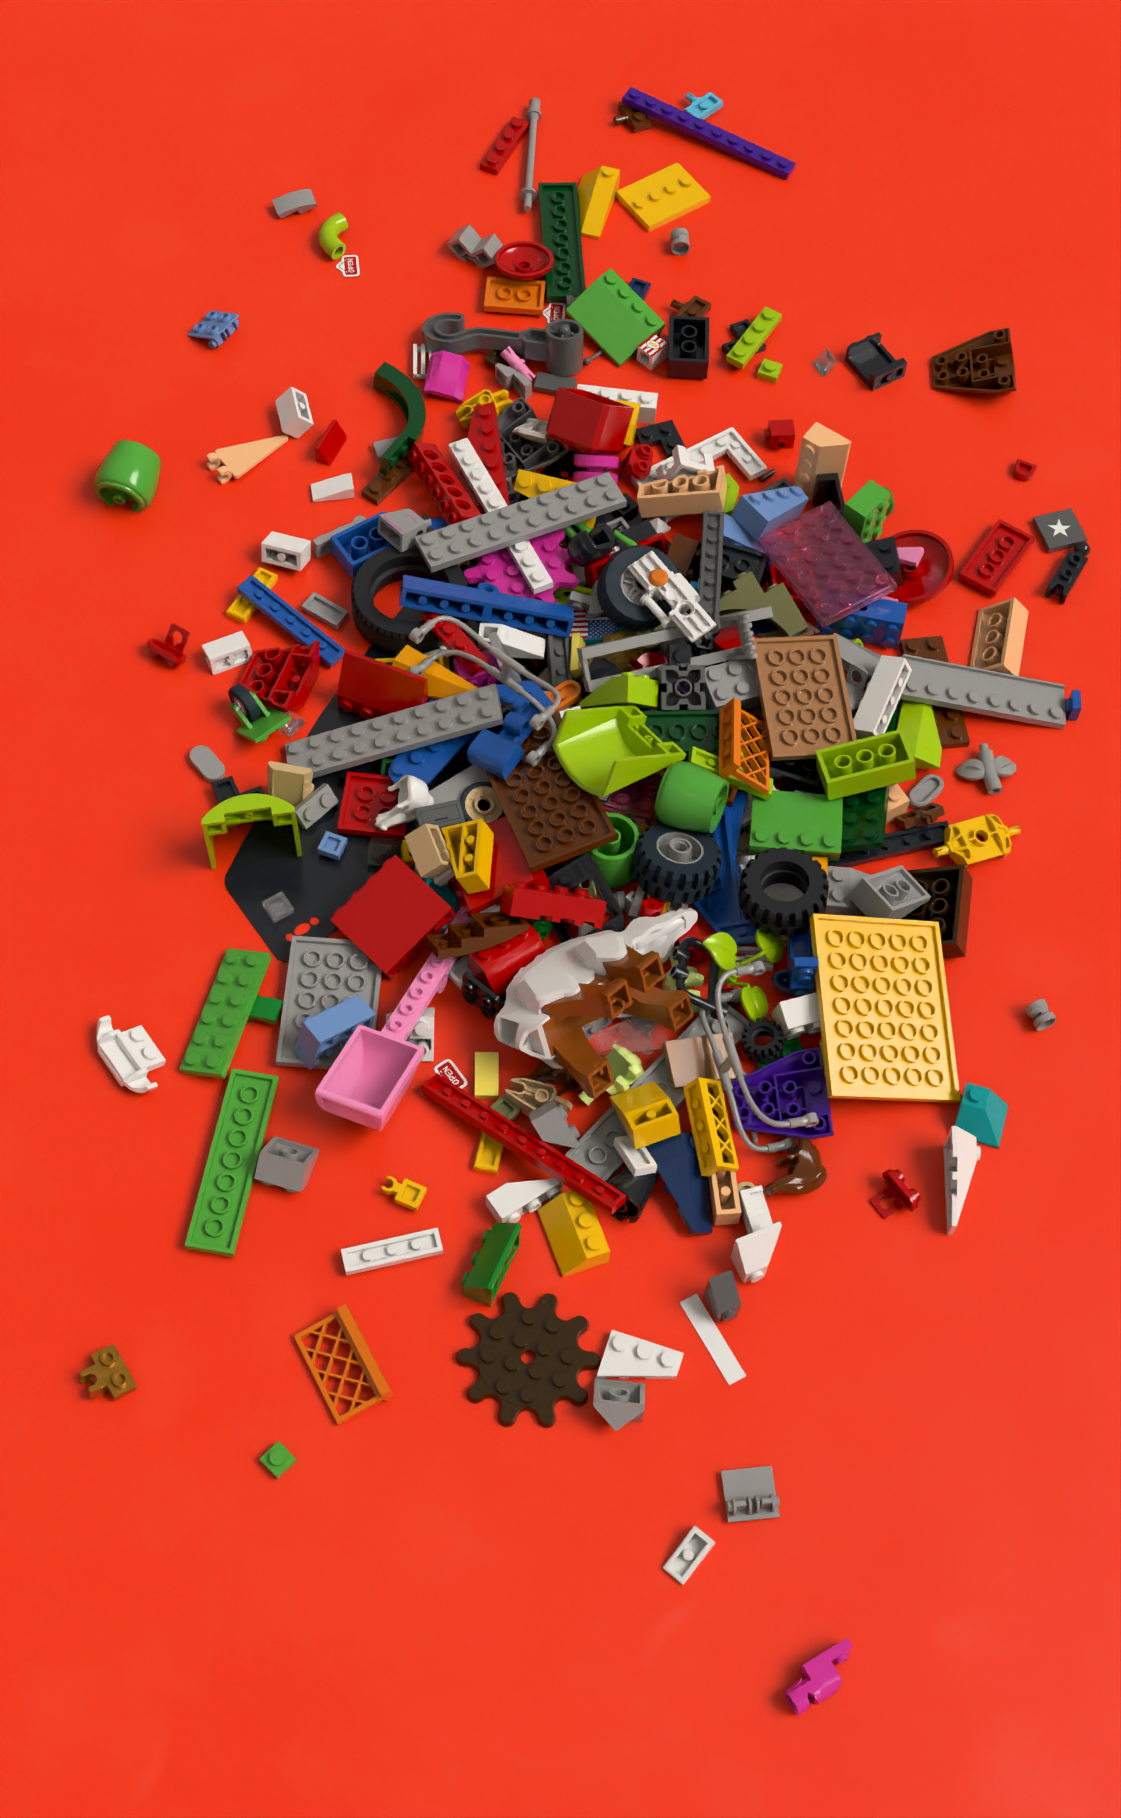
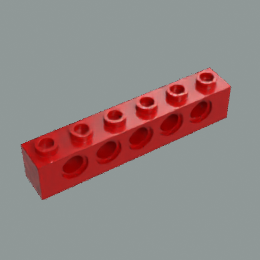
[407,442,481,525]

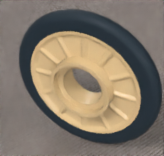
[460,782,505,825]

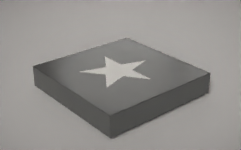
[1032,508,1088,553]

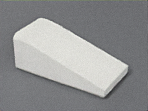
[311,473,354,502]
[663,1525,716,1585]

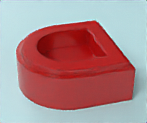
[1013,459,1037,482]

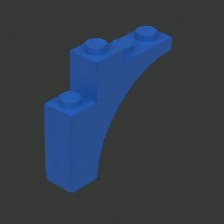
[786,928,819,997]

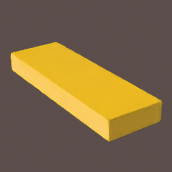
[226,567,278,624]

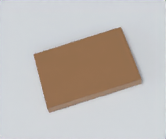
[663,1032,737,1089]

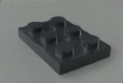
[696,542,769,585]

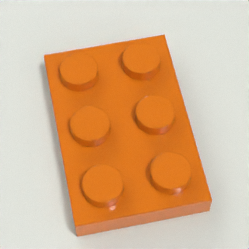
[484,277,546,316]

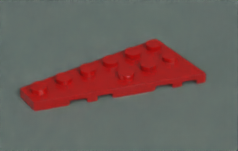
[458,402,510,515]

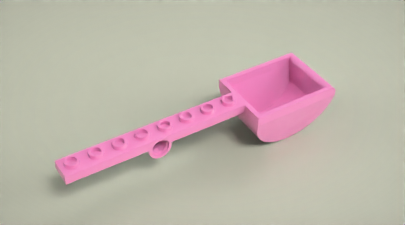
[315,906,480,1131]

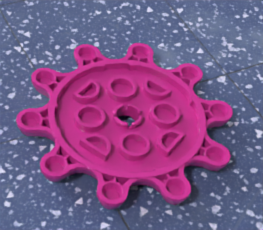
[464,529,579,603]

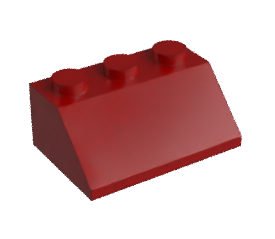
[467,918,546,997]

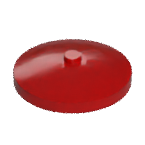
[881,529,954,606]

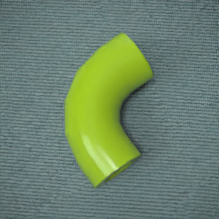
[318,212,348,260]

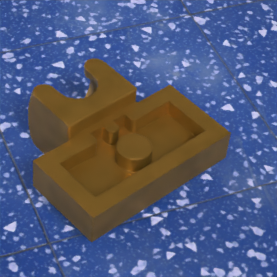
[79,1344,137,1401]

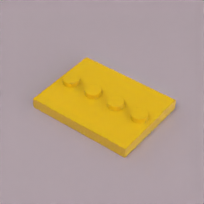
[616,162,711,232]

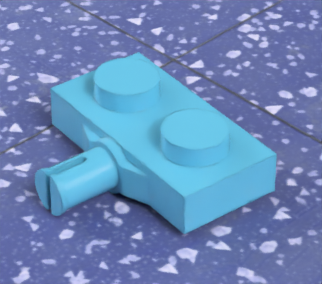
[684,92,723,120]

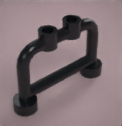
[669,937,728,1021]

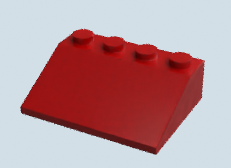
[337,649,428,719]

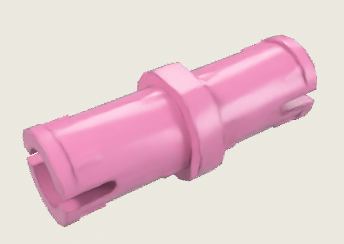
[500,346,536,382]

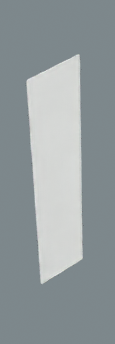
[680,1294,746,1385]

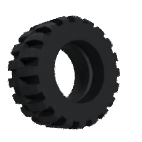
[739,847,829,937]

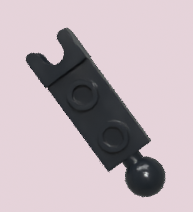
[1045,541,1090,605]

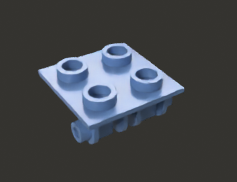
[187,310,239,349]

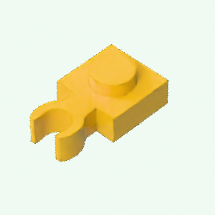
[382,1176,427,1212]

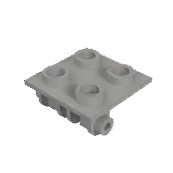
[721,1466,780,1523]

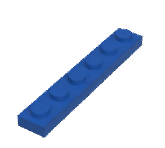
[237,575,345,668]

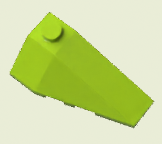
[897,700,942,770]

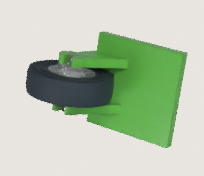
[228,684,291,743]

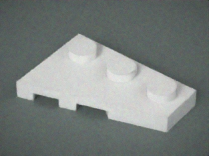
[596,1330,684,1379]

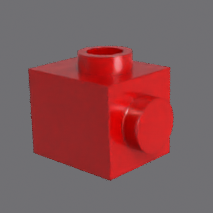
[764,419,795,449]

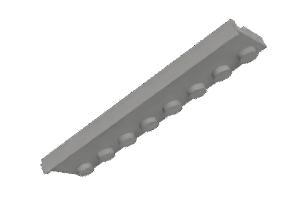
[900,654,1066,729]

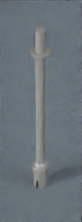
[520,97,541,212]

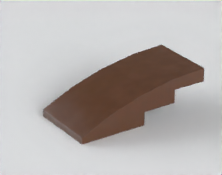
[425,911,529,959]

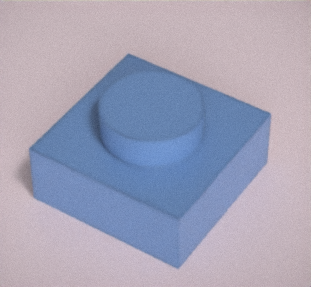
[317,831,348,861]

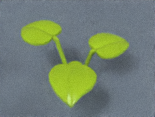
[702,928,783,1024]

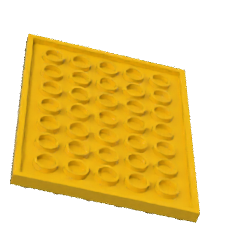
[809,913,961,1103]

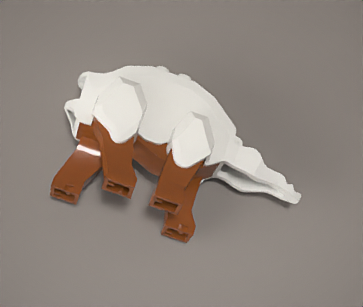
[494,908,698,1099]

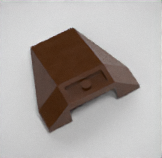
[931,328,1017,394]

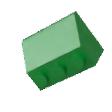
[461,1223,522,1307]

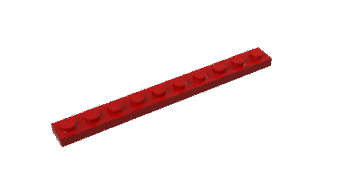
[421,1073,627,1215]

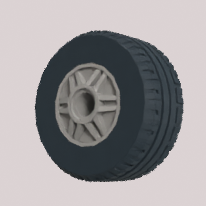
[597,545,680,632]

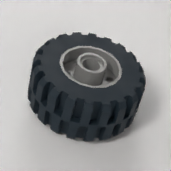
[631,822,722,905]

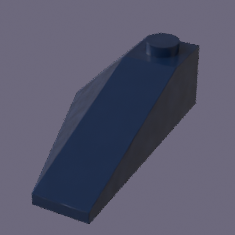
[645,1133,712,1235]

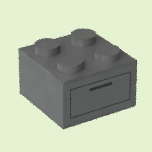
[415,799,465,839]

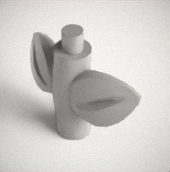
[955,743,1017,795]

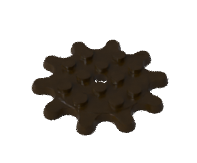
[456,1292,601,1428]

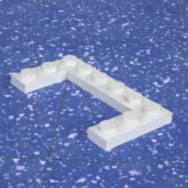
[631,427,767,523]

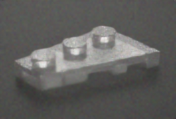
[590,1016,669,1058]

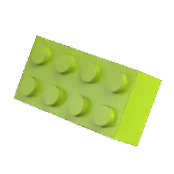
[815,729,916,800]

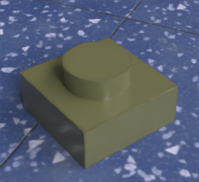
[490,1094,521,1121]

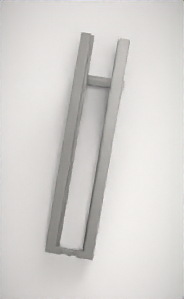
[577,606,773,692]

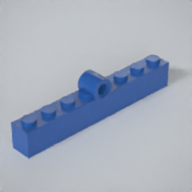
[399,575,574,638]

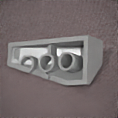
[832,633,882,688]

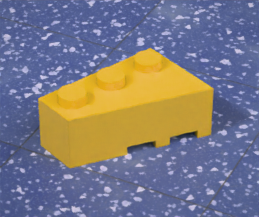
[441,818,494,894]

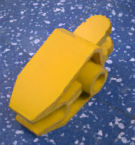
[456,389,513,429]

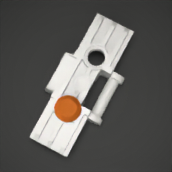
[628,551,716,643]

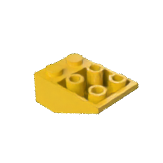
[609,1081,681,1150]

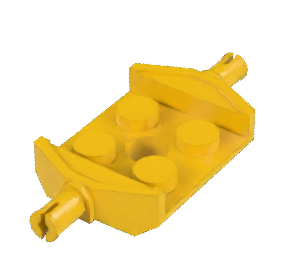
[933,814,1021,867]

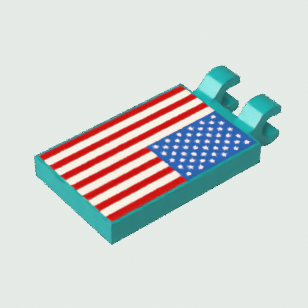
[563,604,635,645]

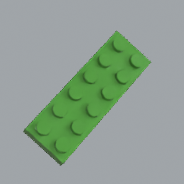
[180,948,272,1079]

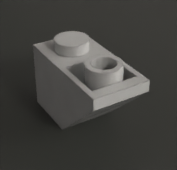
[528,1099,580,1148]

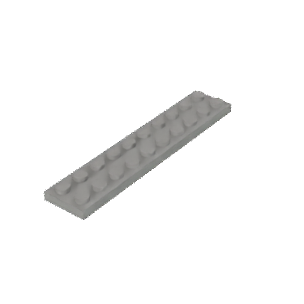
[415,472,627,573]
[285,684,504,778]
[565,1002,750,1182]

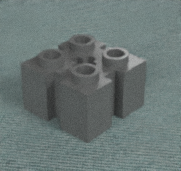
[656,665,706,711]

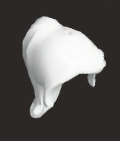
[375,775,434,831]

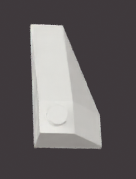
[943,1126,981,1235]

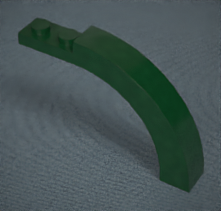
[373,362,426,475]

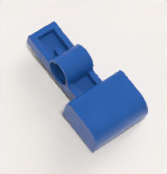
[467,700,547,780]

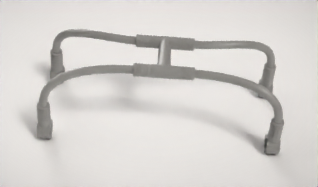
[409,616,561,767]
[699,961,819,1153]

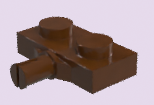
[613,102,652,133]
[670,295,711,317]
[894,802,945,830]

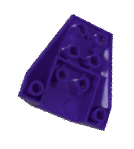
[732,1047,834,1140]

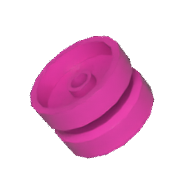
[573,454,619,484]

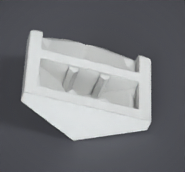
[512,418,551,444]

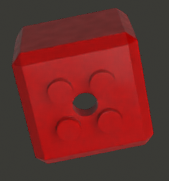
[545,387,634,455]

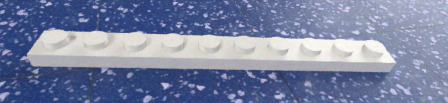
[448,438,553,594]

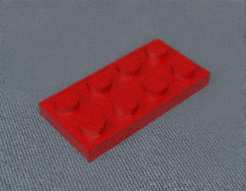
[958,519,1035,597]

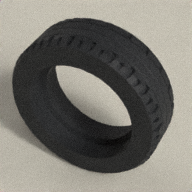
[351,544,468,655]

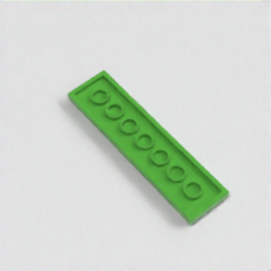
[185,1068,279,1257]

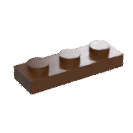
[361,456,414,506]

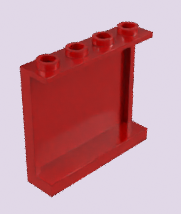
[449,816,551,917]
[330,855,457,980]

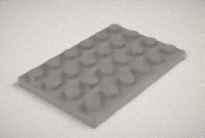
[276,935,382,1069]

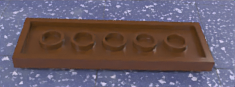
[899,636,970,749]

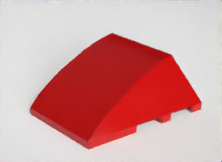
[238,640,320,711]

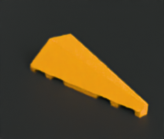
[392,645,478,700]

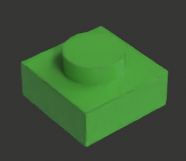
[259,1441,297,1480]

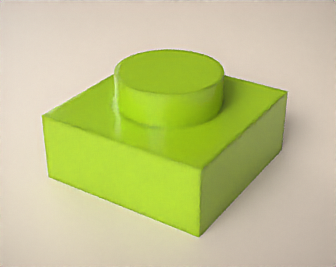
[757,358,783,383]

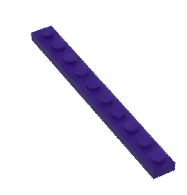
[622,87,796,180]

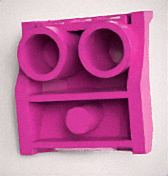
[423,350,470,404]

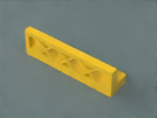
[683,1077,739,1177]

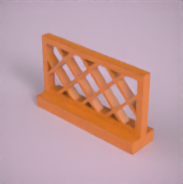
[719,697,769,795]
[294,1304,395,1425]

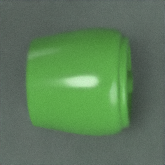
[94,440,162,512]
[655,761,729,833]
[577,813,640,890]

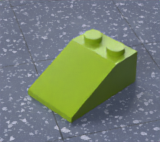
[579,672,659,709]

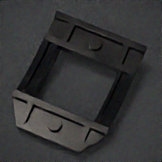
[532,852,624,943]

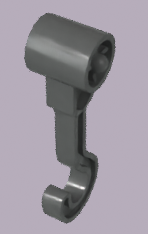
[422,313,583,376]

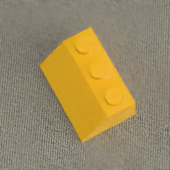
[538,1190,610,1277]

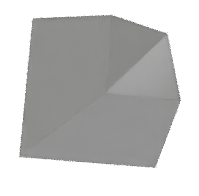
[593,1378,645,1431]

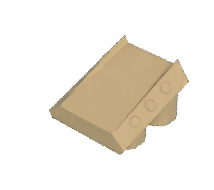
[267,761,314,807]

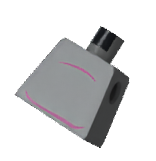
[378,509,432,553]

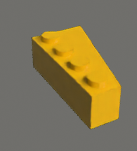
[514,469,596,529]

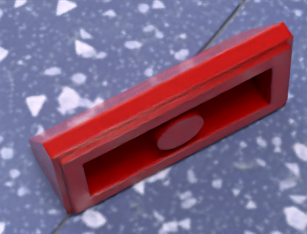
[315,419,347,466]

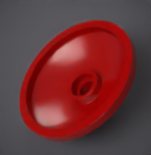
[495,241,554,280]

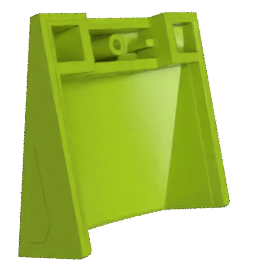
[552,705,686,797]
[201,794,302,869]

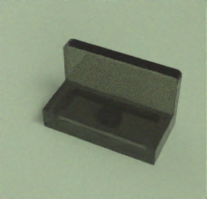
[367,837,413,870]

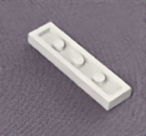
[341,1227,443,1276]

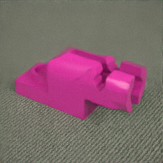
[784,1638,853,1716]

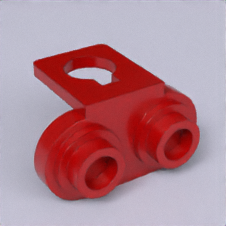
[619,444,653,480]
[147,623,190,667]
[870,1169,921,1219]

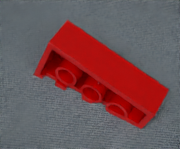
[500,881,607,929]

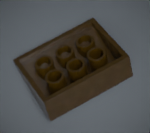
[901,864,973,959]

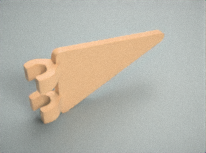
[206,435,288,484]

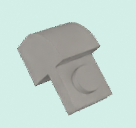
[566,580,604,619]

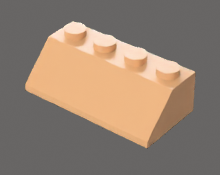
[793,422,852,501]
[969,597,1029,676]

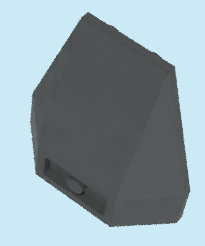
[498,396,568,480]

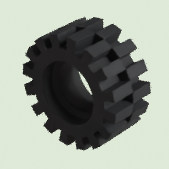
[741,1018,785,1064]

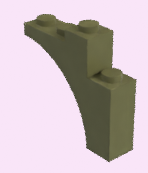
[719,571,809,637]

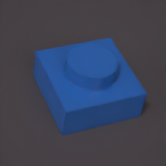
[1065,690,1082,721]

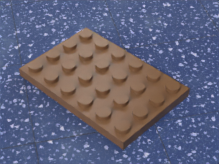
[752,635,857,761]

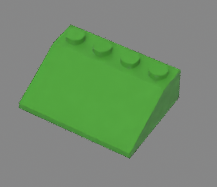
[565,268,666,367]
[748,790,843,861]

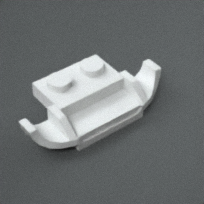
[96,1015,166,1093]

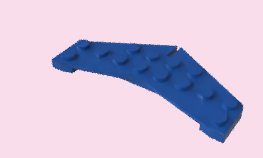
[388,681,556,791]
[692,788,759,946]

